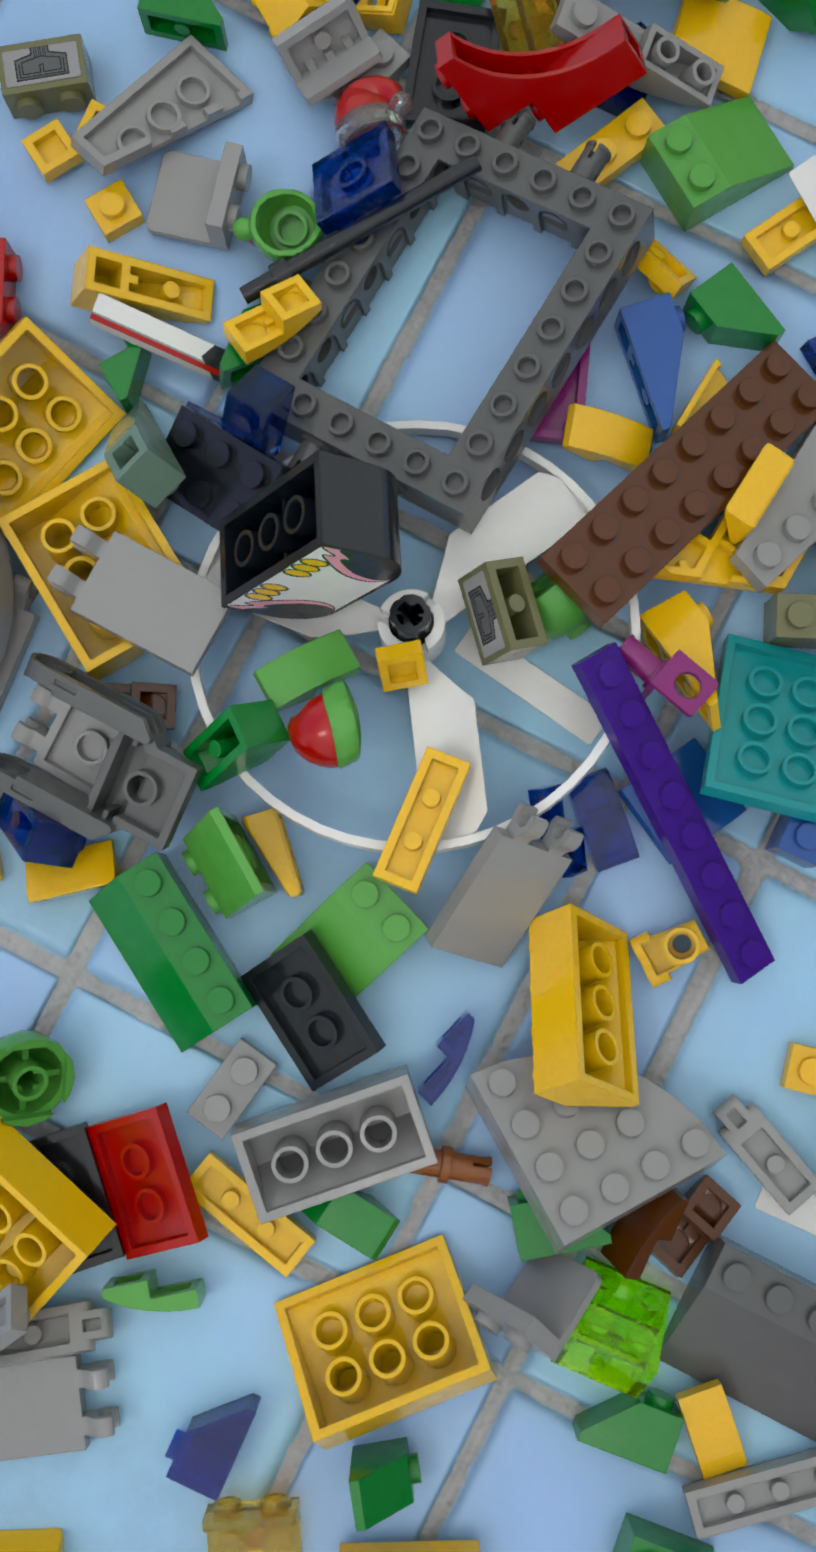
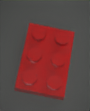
[86,1102,209,1260]

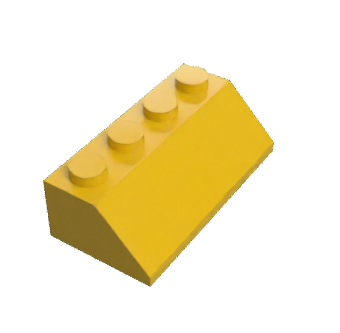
[528,903,640,1107]

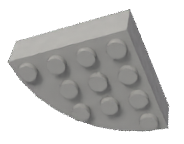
[466,1056,727,1254]

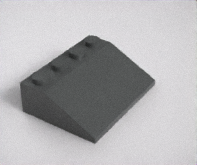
[654,1235,816,1442]

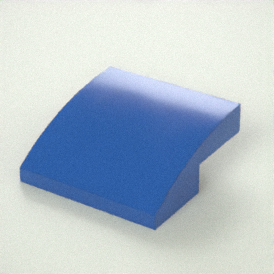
[618,738,747,865]

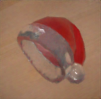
[334,75,414,160]

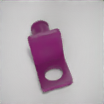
[619,634,719,717]

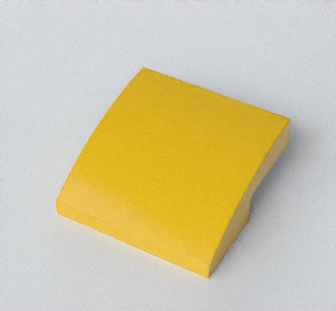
[672,0,772,99]

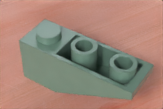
[104,400,186,508]

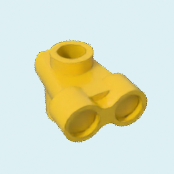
[629,919,710,988]

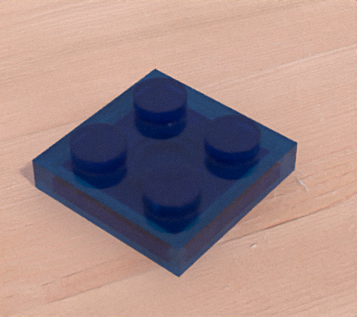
[312,121,402,236]

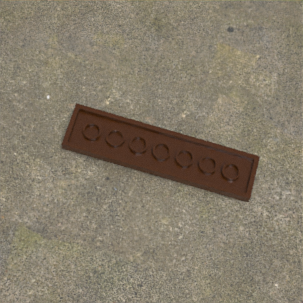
[536,341,816,629]

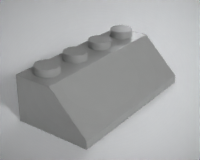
[230,1064,438,1224]

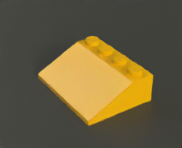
[0,316,126,538]
[0,460,182,680]
[0,1117,117,1322]
[274,1234,498,1450]

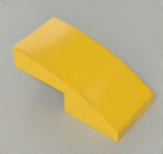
[223,274,322,365]
[562,403,653,472]
[675,1378,748,1480]

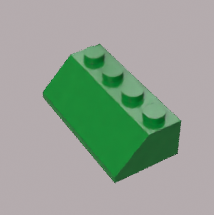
[89,852,257,1053]

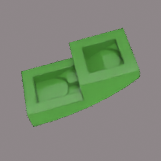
[253,629,361,712]
[101,1269,206,1312]

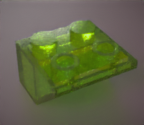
[550,1256,671,1398]

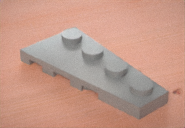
[71,34,254,176]
[729,422,816,593]

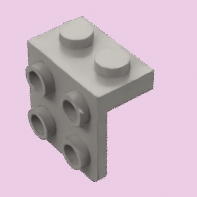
[146,141,252,251]
[463,1254,602,1362]

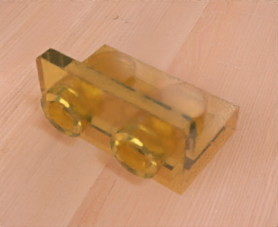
[202,1493,303,1552]

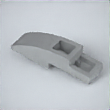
[549,0,724,109]

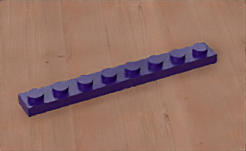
[571,642,775,984]

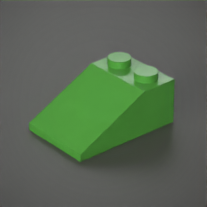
[640,96,794,232]
[182,807,277,919]
[270,862,429,997]

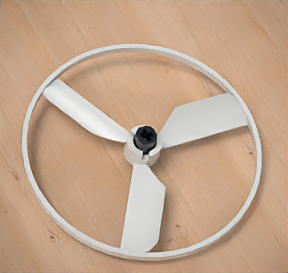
[191,420,641,853]

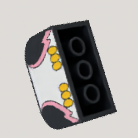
[219,450,402,619]

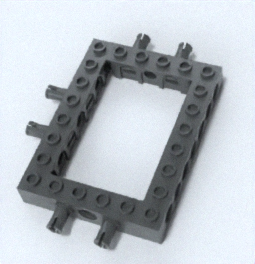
[239,107,655,534]

